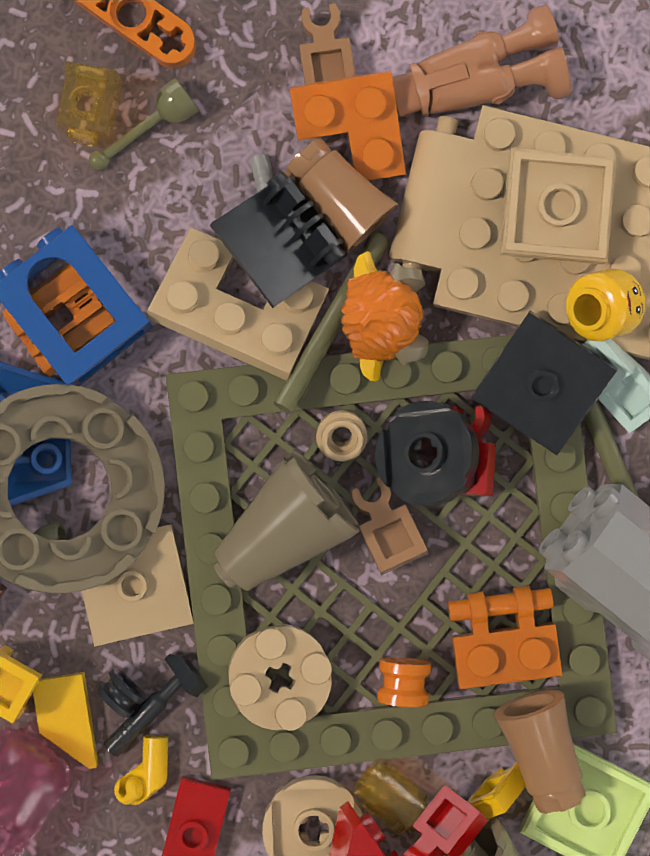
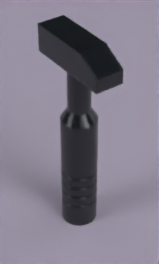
[104,654,208,757]

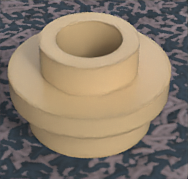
[316,410,368,462]

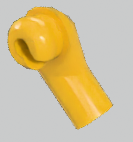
[114,735,168,805]

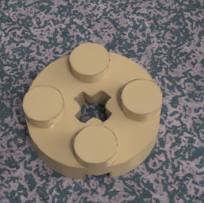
[228,624,332,731]
[262,775,363,856]

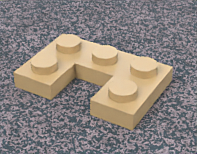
[147,227,329,381]

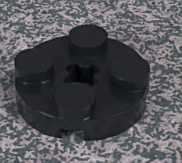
[375,401,480,507]

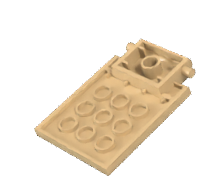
[388,105,650,360]

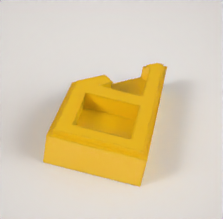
[33,672,99,769]
[467,762,526,819]

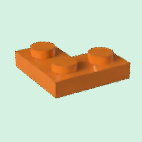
[289,70,406,181]

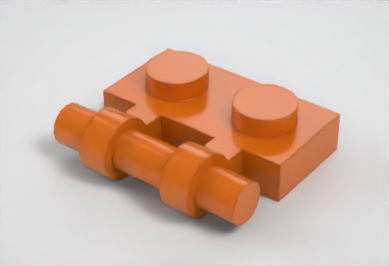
[448,585,563,689]

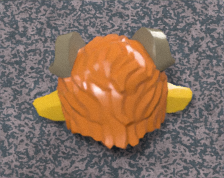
[340,251,429,382]

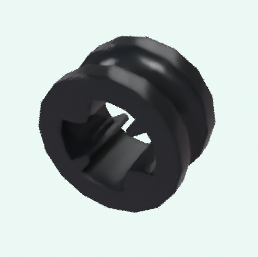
[95,667,146,718]

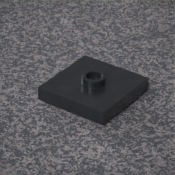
[471,310,617,455]

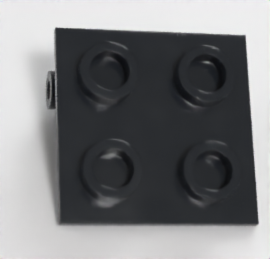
[209,171,348,308]

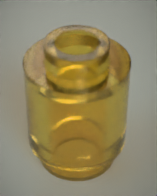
[352,759,429,835]

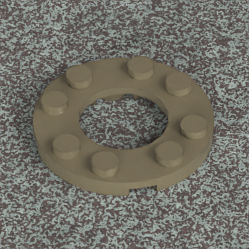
[0,384,165,593]

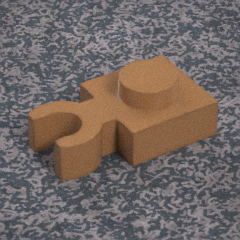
[299,3,355,84]
[352,477,428,576]

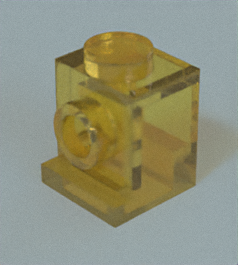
[56,61,123,146]

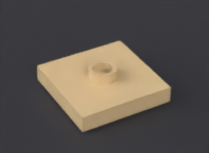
[500,148,616,264]
[82,524,194,647]

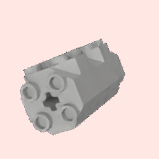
[539,484,650,661]

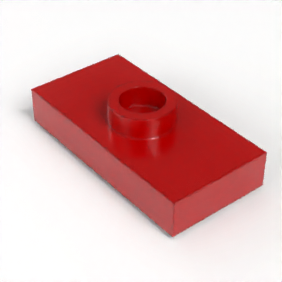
[162,776,231,856]

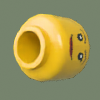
[566,269,646,342]

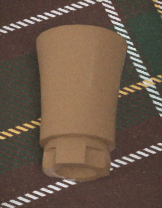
[284,138,399,254]
[494,690,586,814]

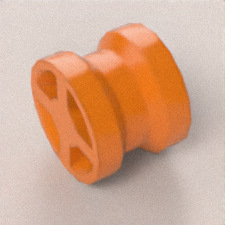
[377,657,431,707]

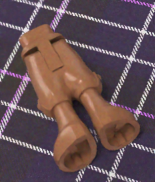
[392,5,571,117]

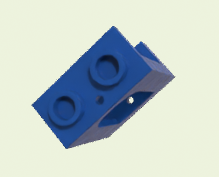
[0,225,153,386]

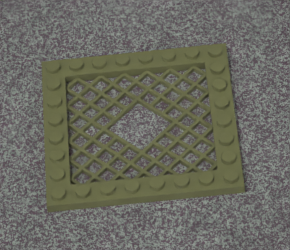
[165,334,617,780]

